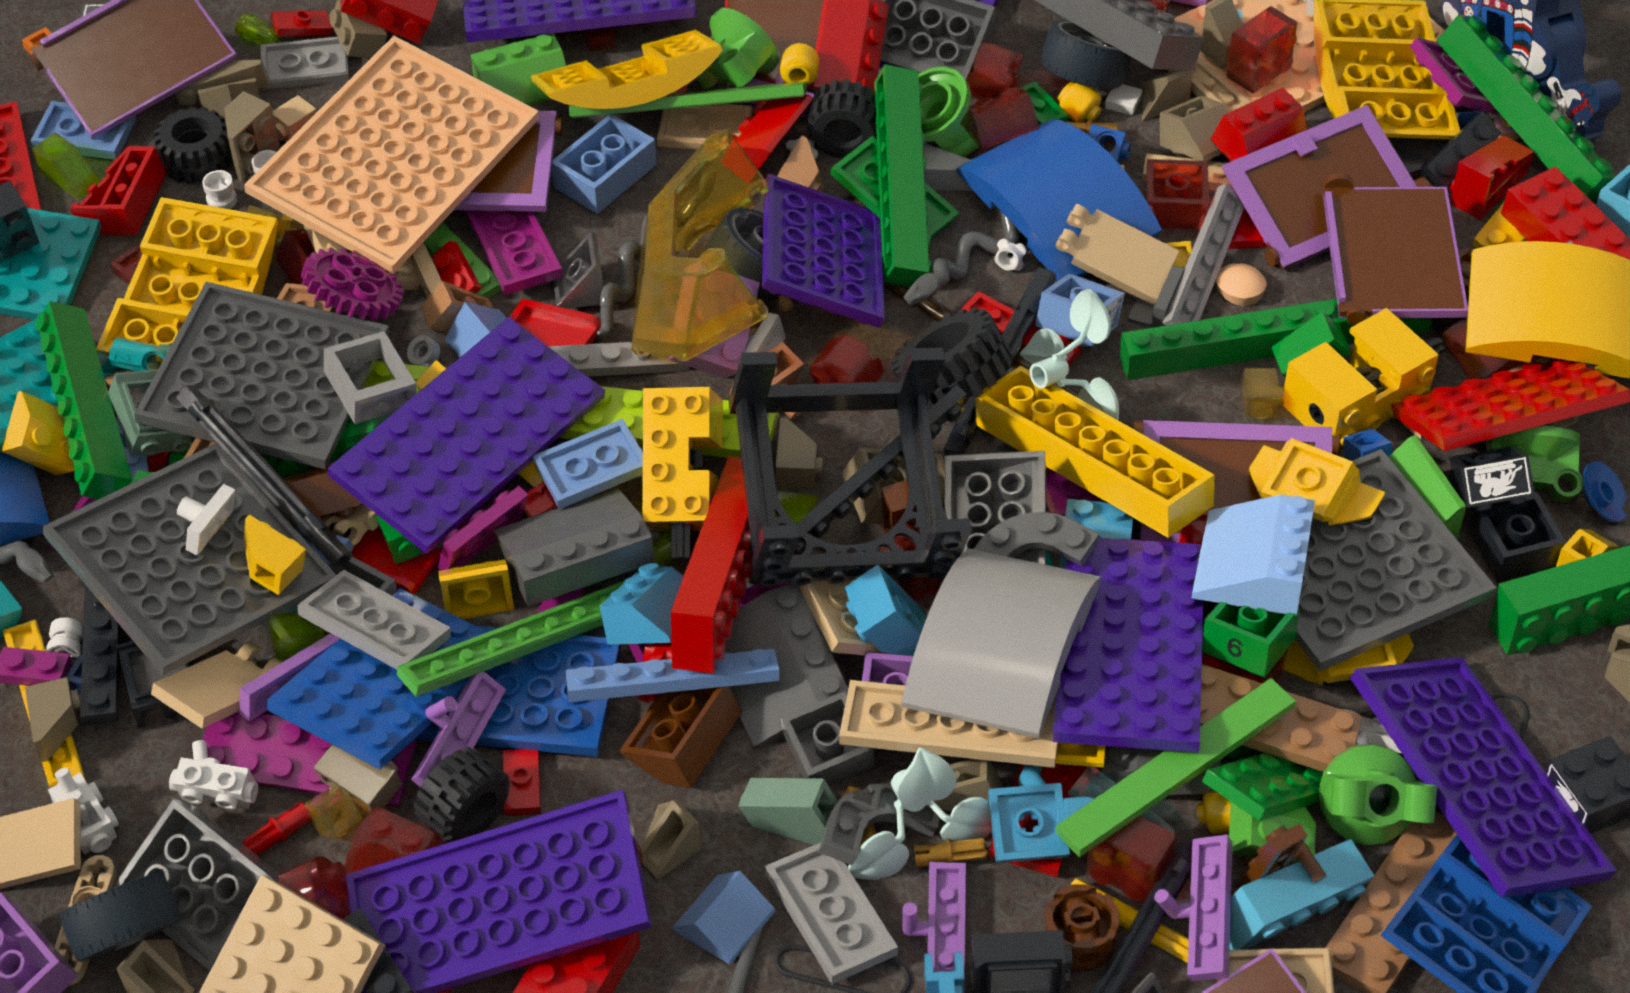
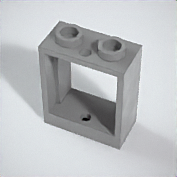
[324,331,416,424]

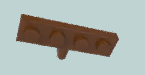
[1233,823,1327,893]

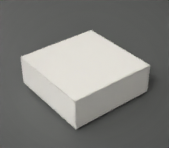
[1105,84,1143,116]

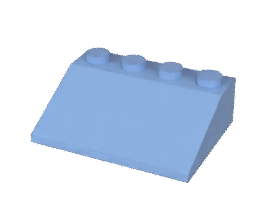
[1192,495,1315,616]

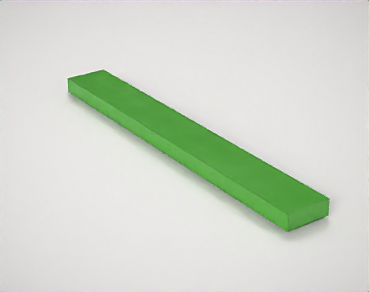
[569,81,807,118]
[397,581,625,697]
[1055,678,1296,857]

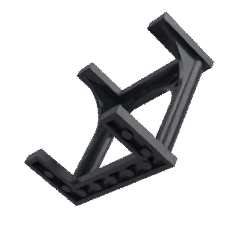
[728,348,971,587]

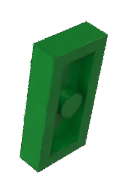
[1011,81,1068,127]

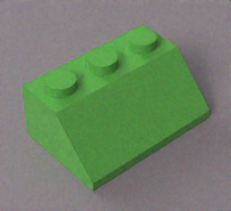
[471,33,566,106]
[1388,435,1466,540]

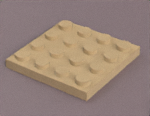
[199,875,385,993]

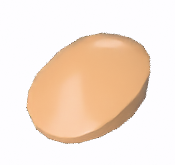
[1215,263,1267,307]

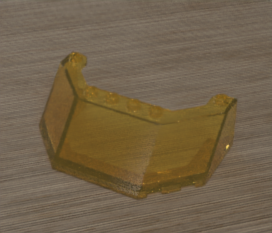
[631,129,768,361]

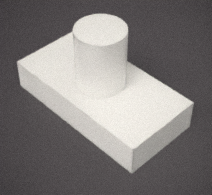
[745,313,786,353]
[177,484,236,556]

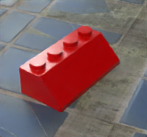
[809,0,889,93]

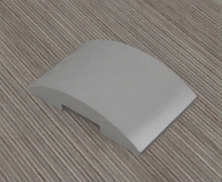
[902,549,1101,738]

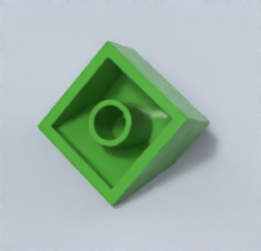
[1229,802,1316,866]

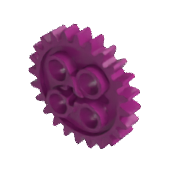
[301,247,404,321]

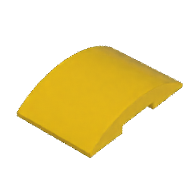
[1314,0,1460,139]
[531,30,722,109]
[96,197,278,365]
[1465,241,1630,378]

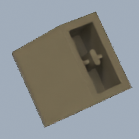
[224,91,280,181]
[1160,96,1228,162]

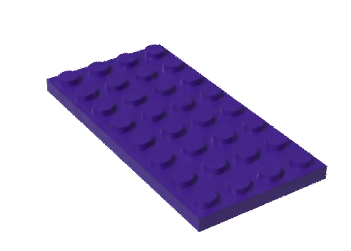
[463,0,696,43]
[328,317,605,554]
[1053,538,1203,753]
[1350,657,1617,898]
[346,790,652,993]

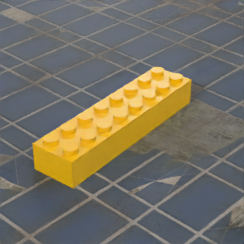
[975,366,1215,538]

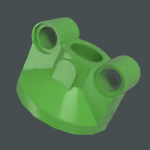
[695,8,780,89]
[918,66,980,158]
[1486,425,1583,502]
[1318,744,1438,845]

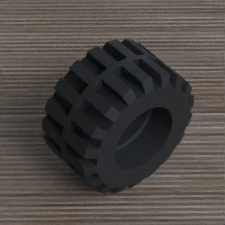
[807,79,877,157]
[154,107,233,184]
[414,747,510,843]

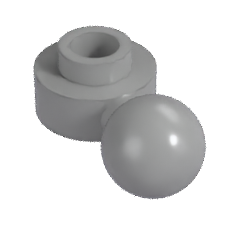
[407,335,440,367]

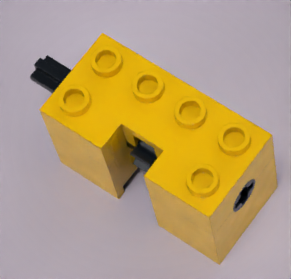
[1281,308,1445,447]
[643,387,723,559]

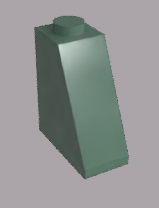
[738,778,838,845]

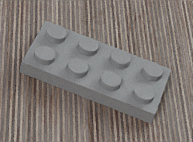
[298,570,451,670]
[765,842,898,984]

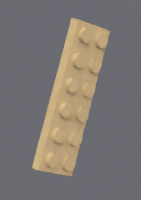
[839,680,1058,768]

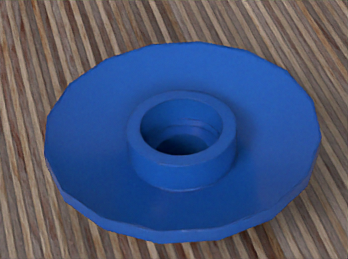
[1583,461,1627,523]

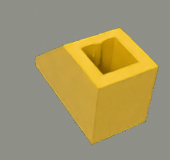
[243,514,306,595]
[1556,529,1620,567]

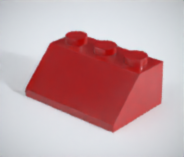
[340,0,438,44]
[1210,87,1307,161]
[721,94,813,182]

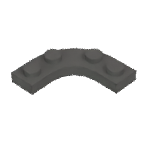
[974,512,1101,567]
[819,784,940,866]

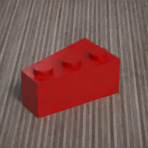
[1450,135,1534,220]
[69,146,167,235]

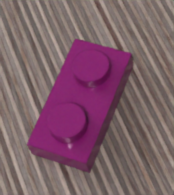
[0,647,72,686]

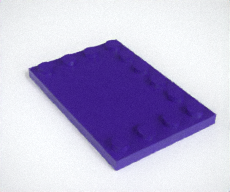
[762,174,885,328]

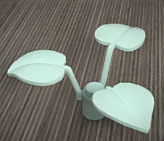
[1020,289,1119,420]
[848,748,992,880]

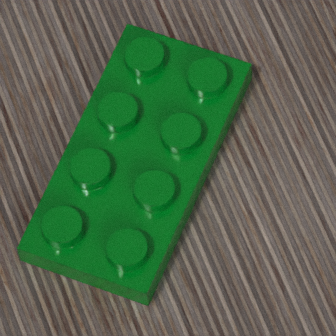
[830,136,959,240]
[1202,753,1323,821]

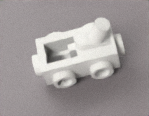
[169,740,258,810]
[48,768,119,855]

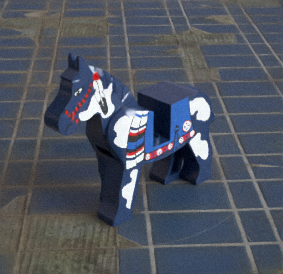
[1441,0,1621,152]

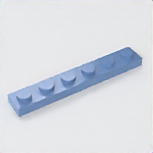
[566,649,780,702]

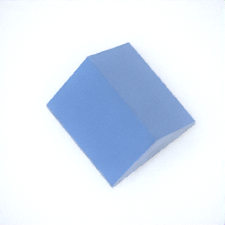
[445,301,506,358]
[672,871,775,965]

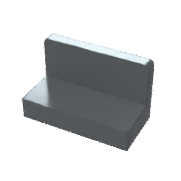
[1128,265,1184,328]

